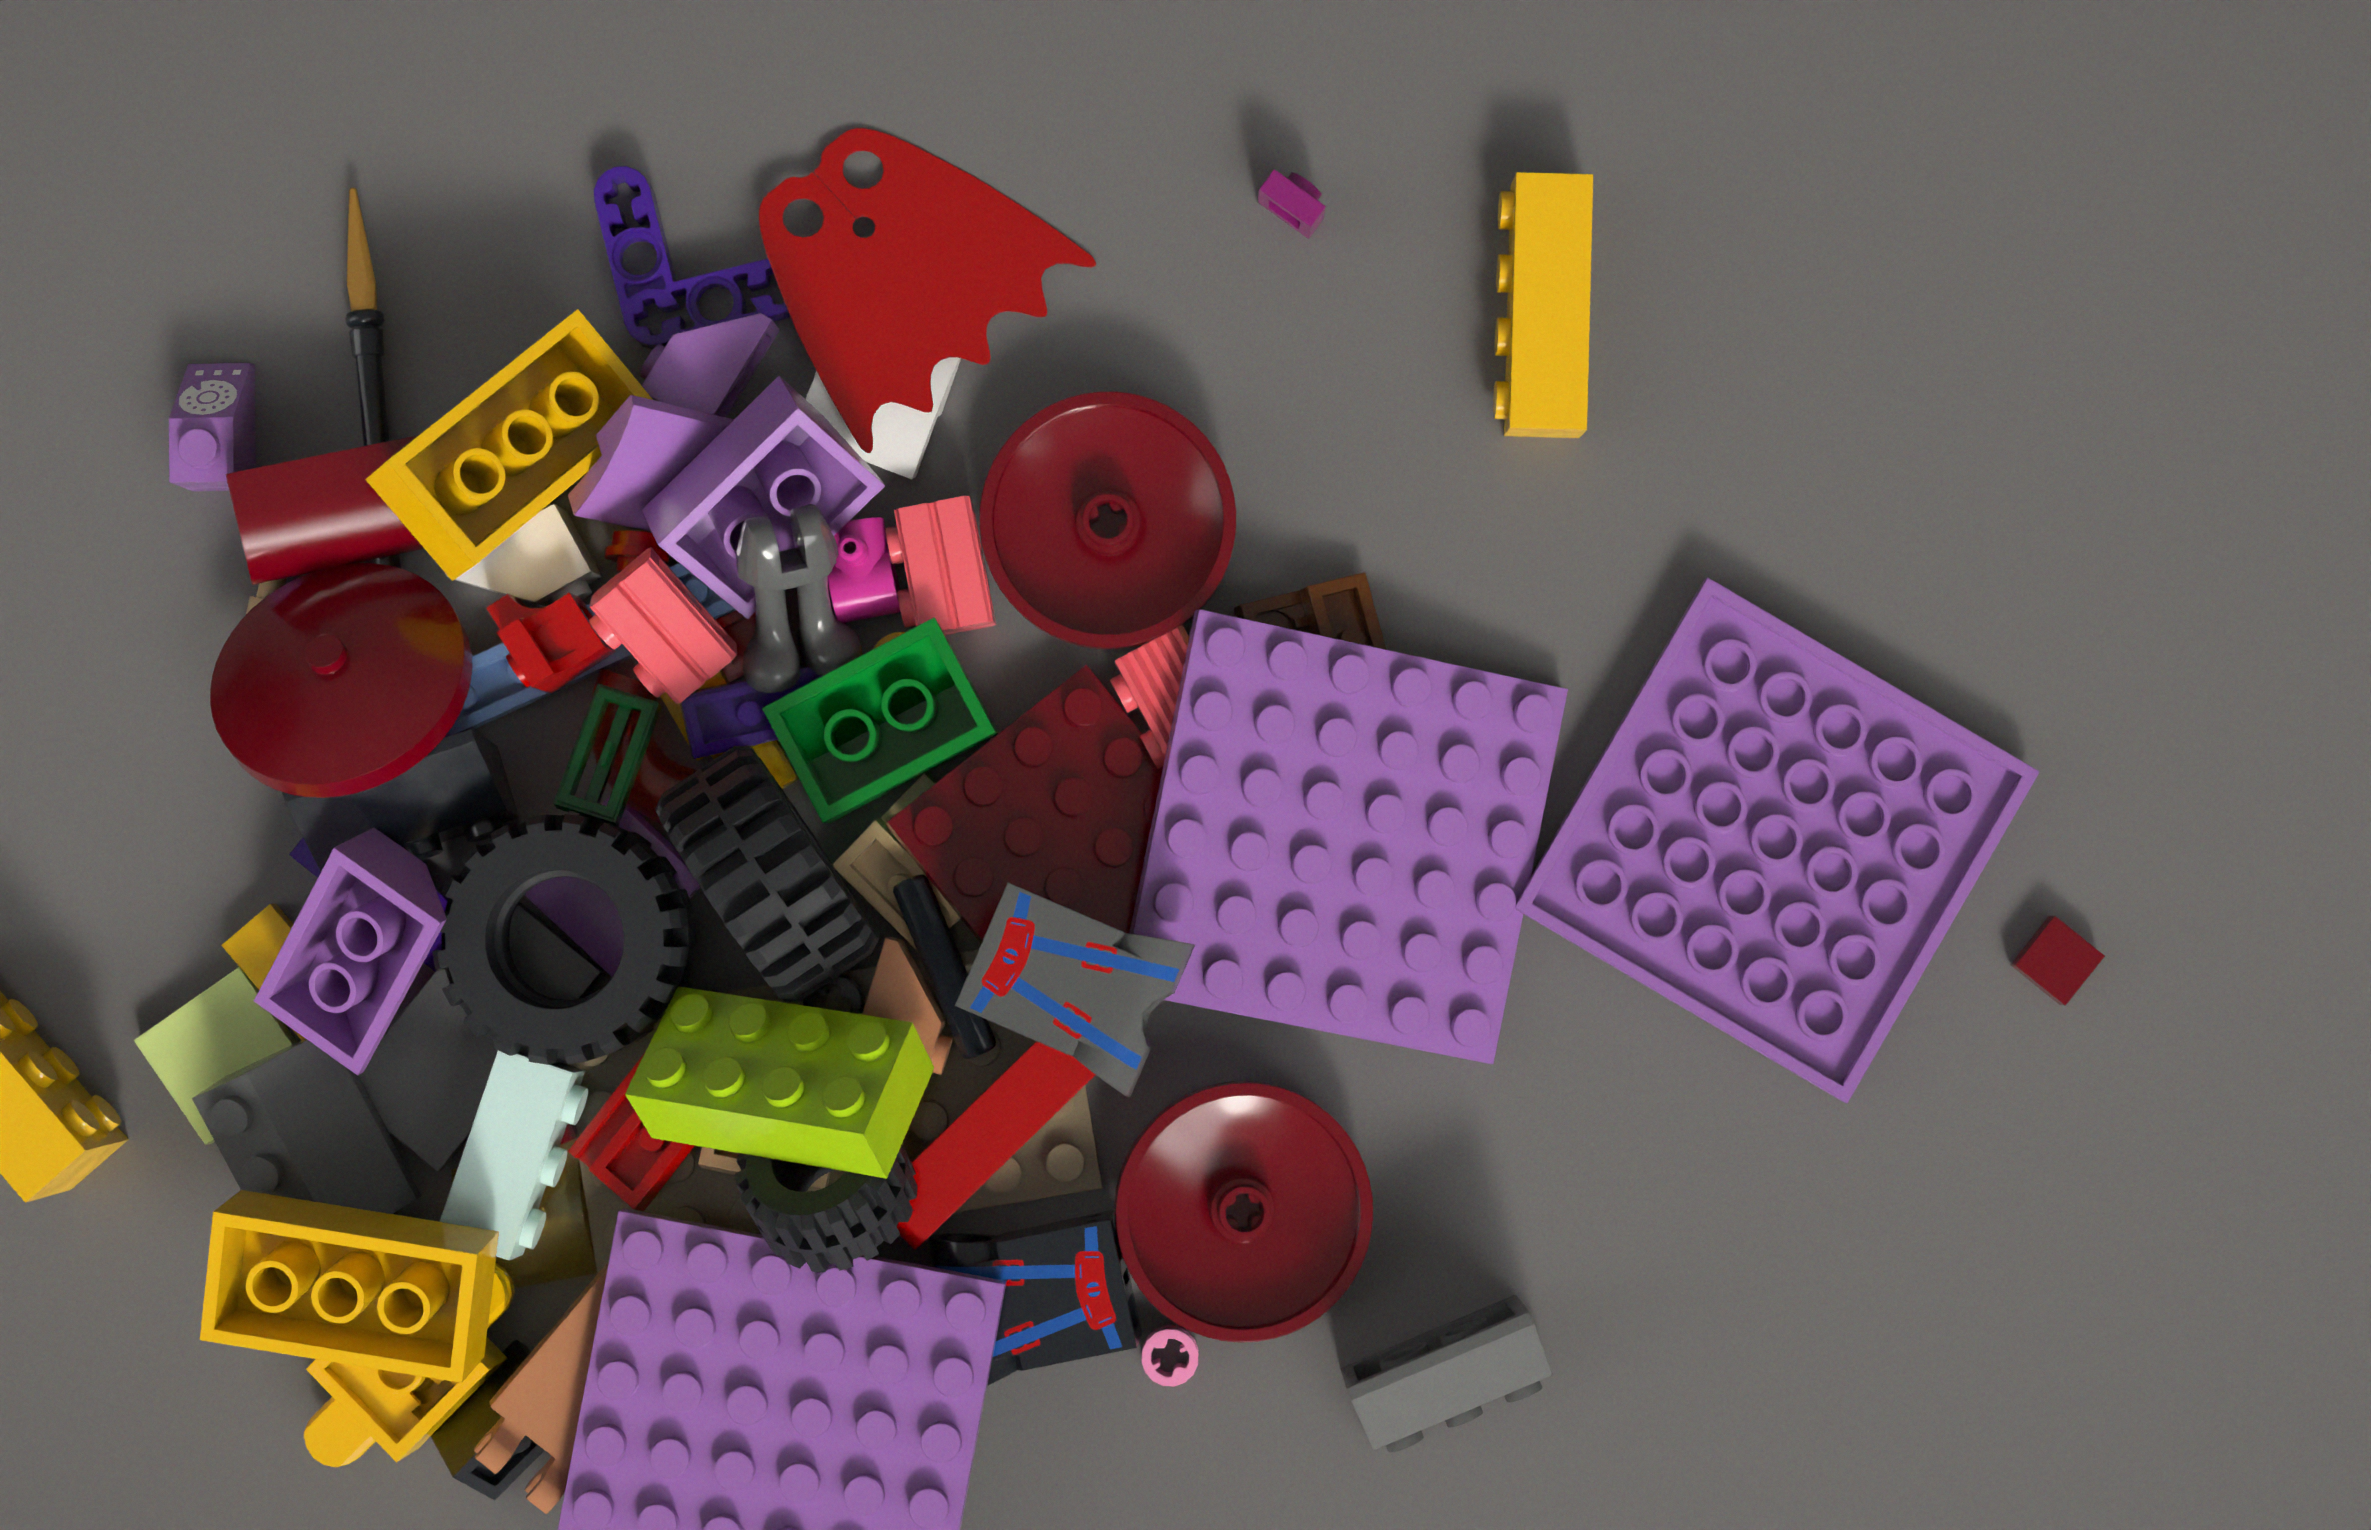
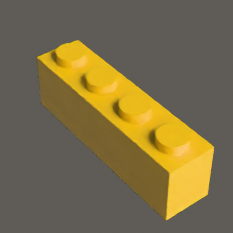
[1493,172,1593,438]

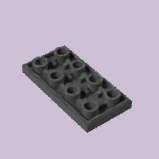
[358,902,604,1172]

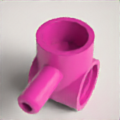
[828,517,901,623]

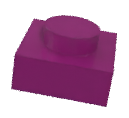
[1258,169,1326,239]

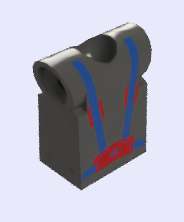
[955,883,1195,1097]

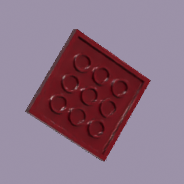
[885,665,1163,944]

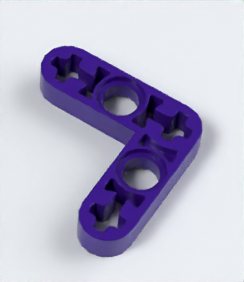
[594,166,790,350]

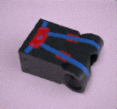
[928,1210,1142,1386]

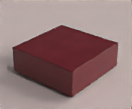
[2010,915,2105,1006]

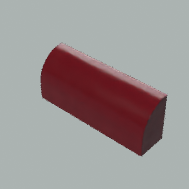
[225,435,424,585]

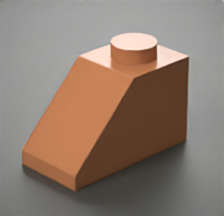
[862,937,953,1075]

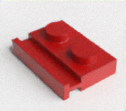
[567,1051,695,1212]

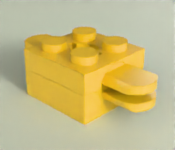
[304,1262,515,1468]

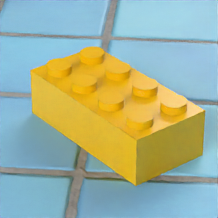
[365,309,653,581]
[0,991,129,1203]
[200,1190,499,1383]

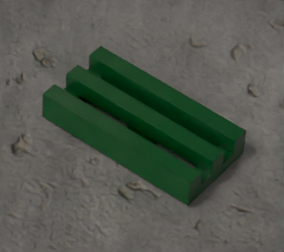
[553,683,662,826]

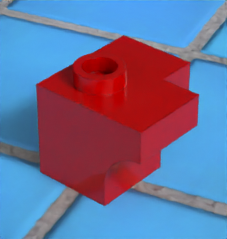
[486,592,616,693]

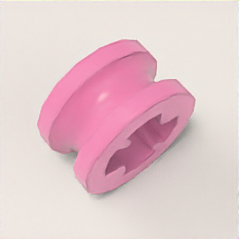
[1141,1325,1199,1387]

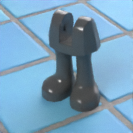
[736,504,863,693]

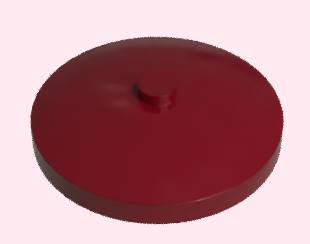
[979,392,1236,649]
[210,563,472,798]
[1114,1081,1373,1343]

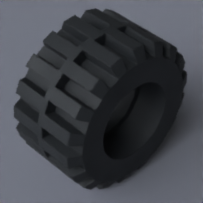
[735,1144,918,1272]

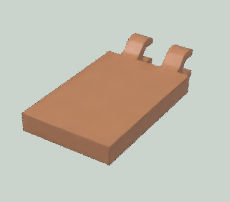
[474,1261,609,1514]

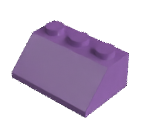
[642,376,885,619]
[254,828,447,1076]

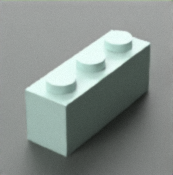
[440,1050,588,1261]

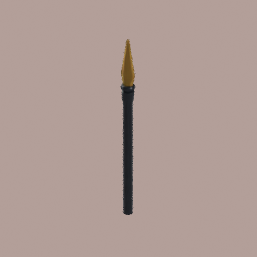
[345,187,401,568]

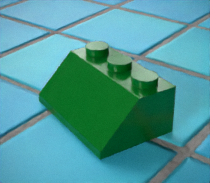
[762,617,999,823]

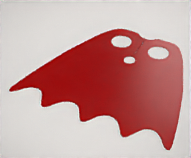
[759,128,1096,453]

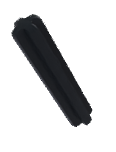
[893,874,996,1059]

